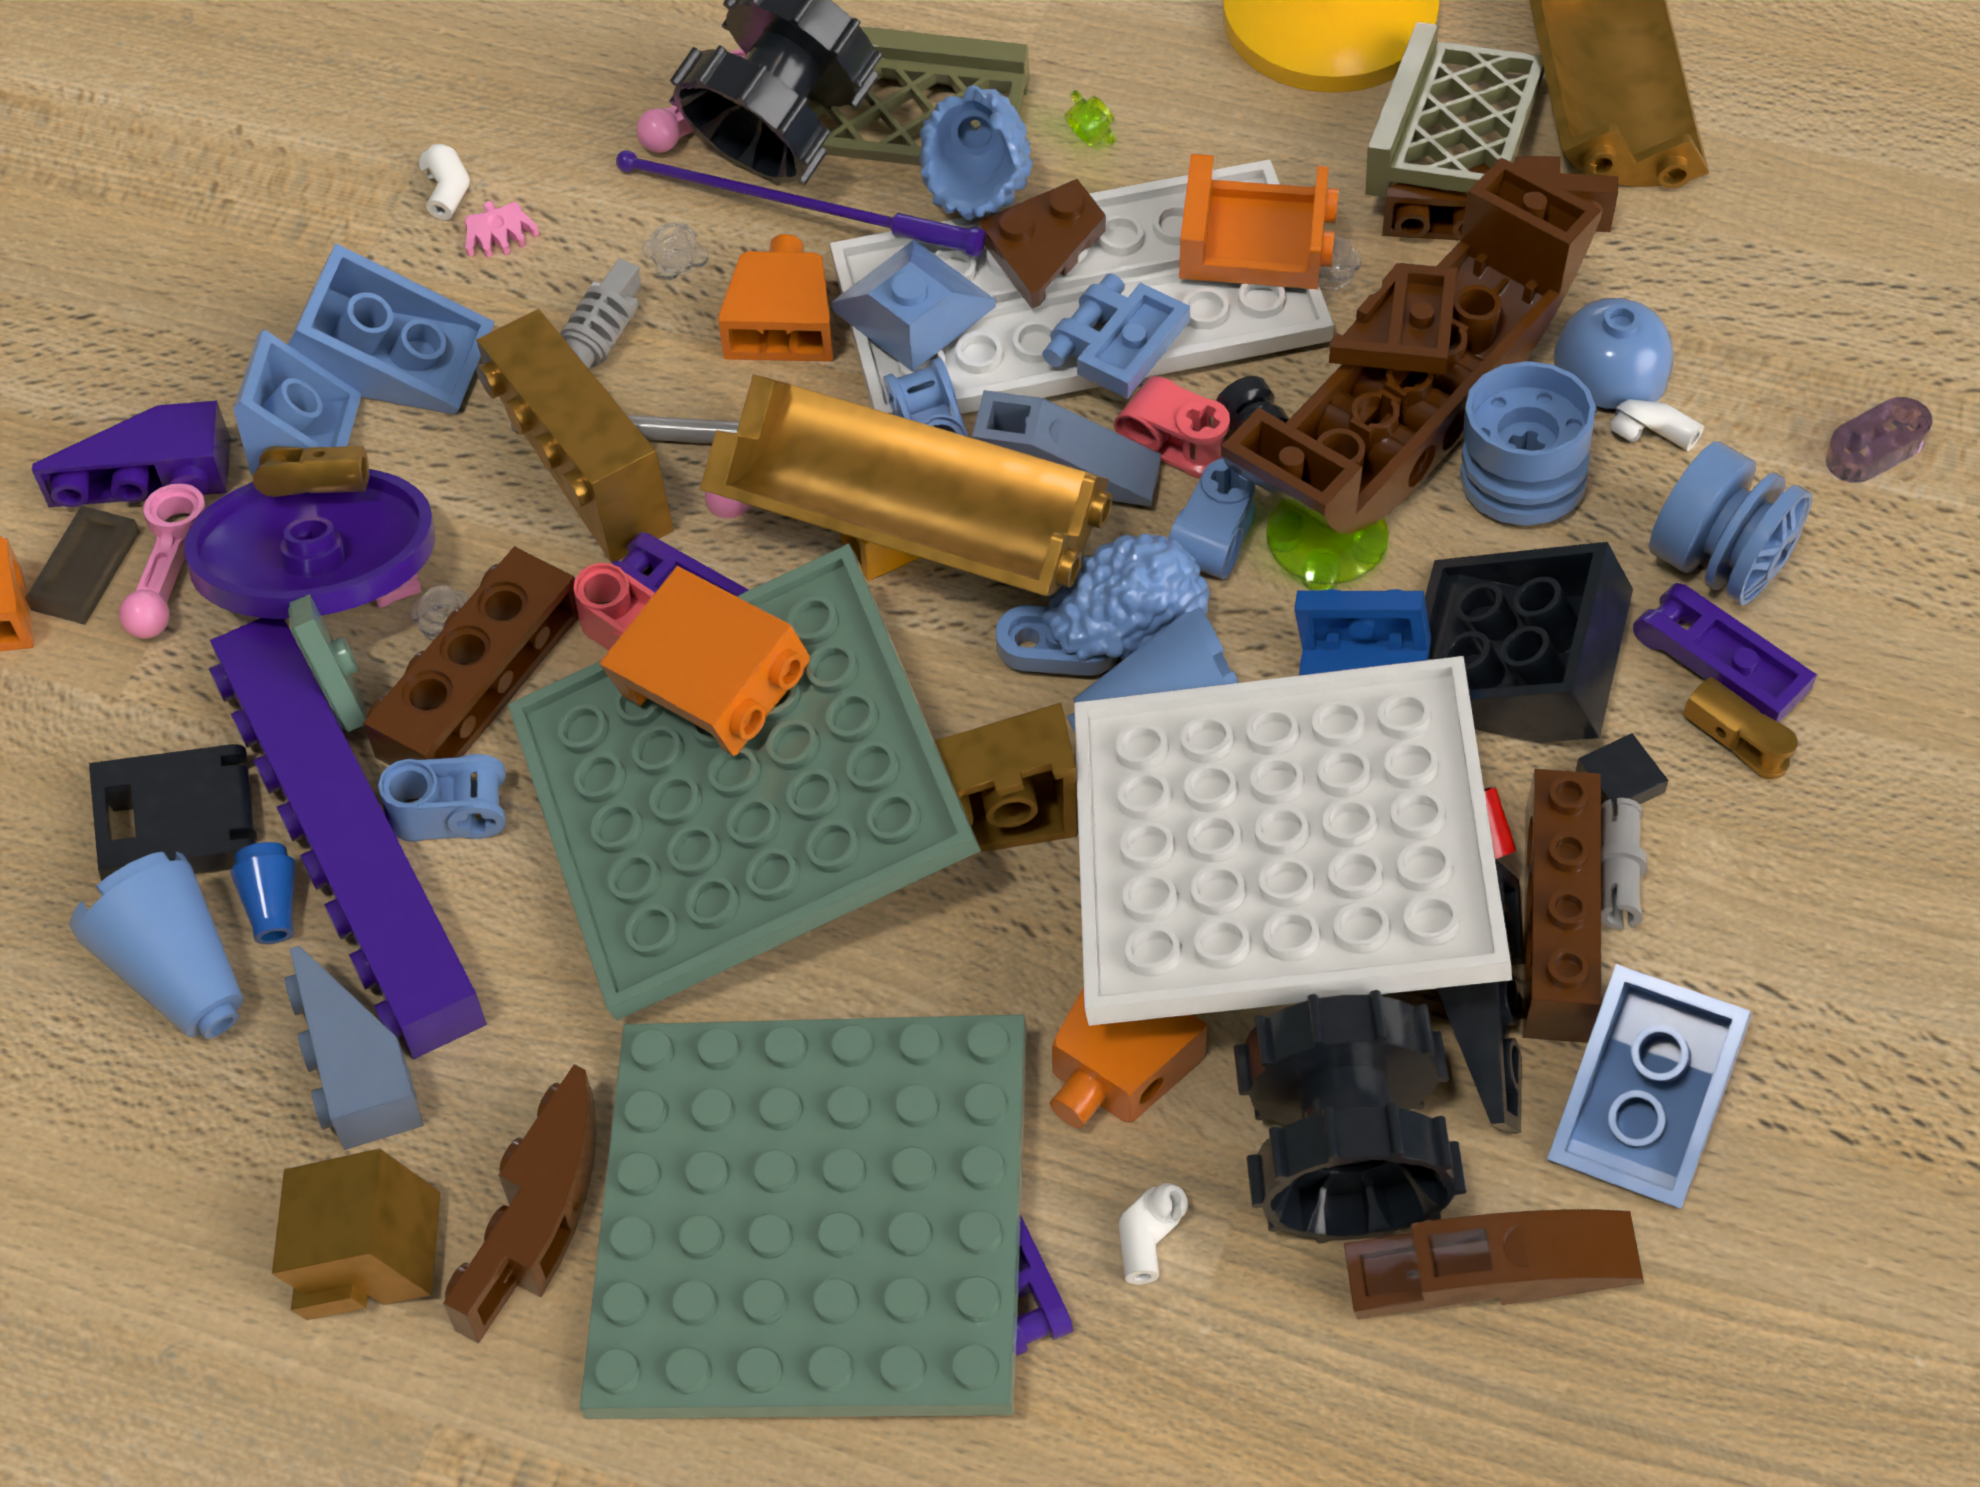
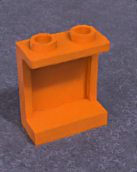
[1179,154,1339,290]
[599,566,810,756]

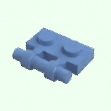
[1042,273,1190,399]

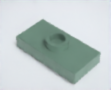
[288,594,367,732]

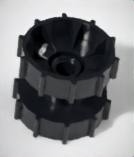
[669,0,883,186]
[1233,990,1467,1244]

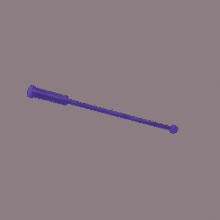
[616,150,985,258]

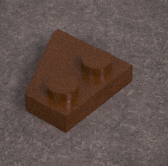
[977,179,1106,309]
[1329,263,1458,375]

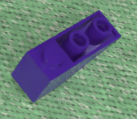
[32,400,231,508]

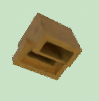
[272,1148,441,1320]

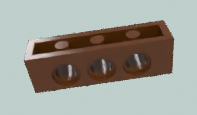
[363,546,578,765]
[1522,769,1601,1043]

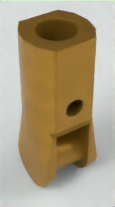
[253,446,370,497]
[1682,677,1798,779]

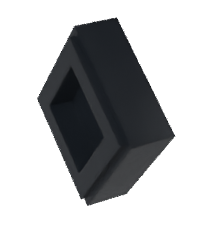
[1575,733,1669,817]

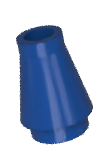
[230,842,296,944]

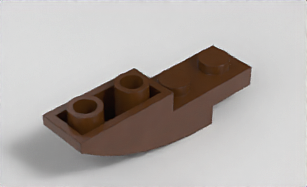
[1382,156,1618,241]
[443,1064,596,1344]
[1344,1209,1644,1320]

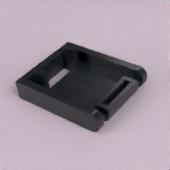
[89,744,258,881]

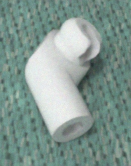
[419,144,470,221]
[1610,399,1704,451]
[1119,1183,1188,1285]

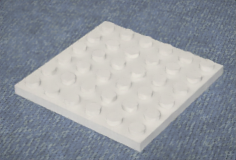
[1074,656,1512,1026]

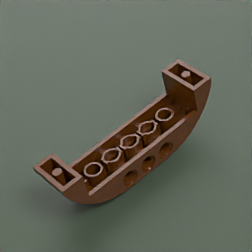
[1221,157,1602,534]

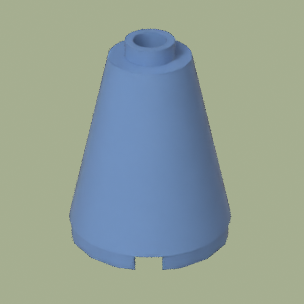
[1067,607,1239,733]
[69,852,244,1039]

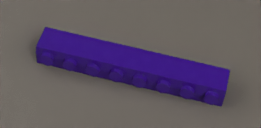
[208,618,487,1060]

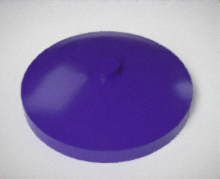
[184,469,435,619]

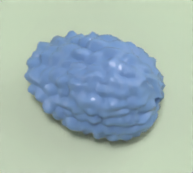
[919,85,1033,220]
[1042,533,1210,662]

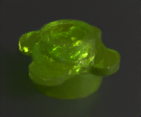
[1064,90,1117,148]

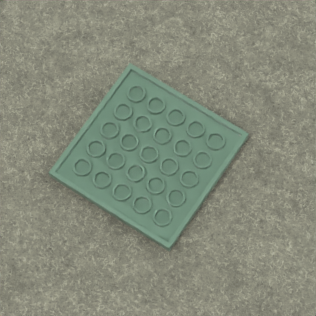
[508,544,981,1021]
[580,1014,1027,1419]

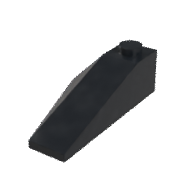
[1436,858,1524,1133]

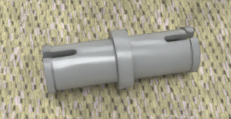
[1601,798,1647,929]

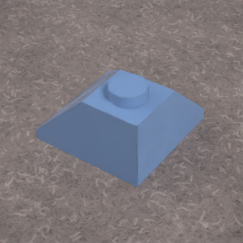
[831,240,996,372]

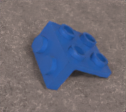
[1294,589,1431,676]

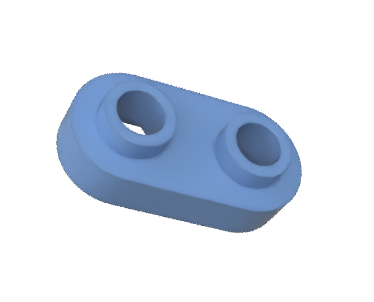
[996,605,1118,676]

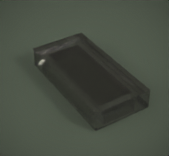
[25,506,140,625]

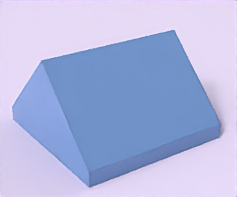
[233,329,362,476]

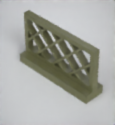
[1365,22,1545,197]
[807,26,1030,166]

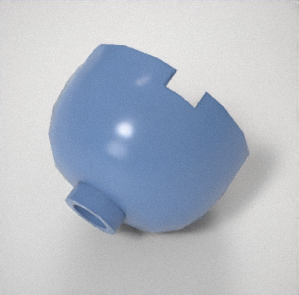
[1553,298,1673,416]

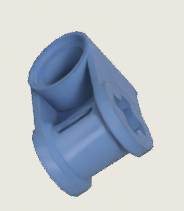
[883,358,968,437]
[1168,458,1256,579]
[378,754,506,842]

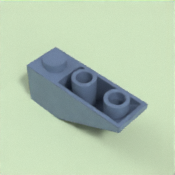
[972,390,1161,506]
[284,946,424,1150]

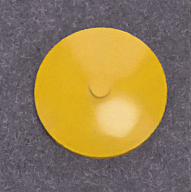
[1222,0,1439,93]

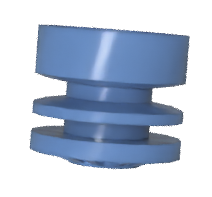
[1460,361,1596,526]
[1649,441,1812,605]

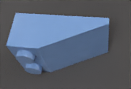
[287,243,495,415]
[1547,964,1752,1209]

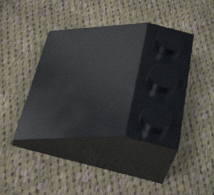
[1425,541,1633,743]

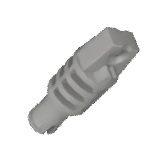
[560,259,641,369]

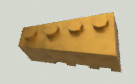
[476,308,674,563]
[935,702,1077,853]

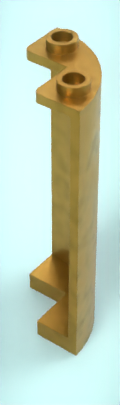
[1530,0,1709,188]
[700,374,1113,596]

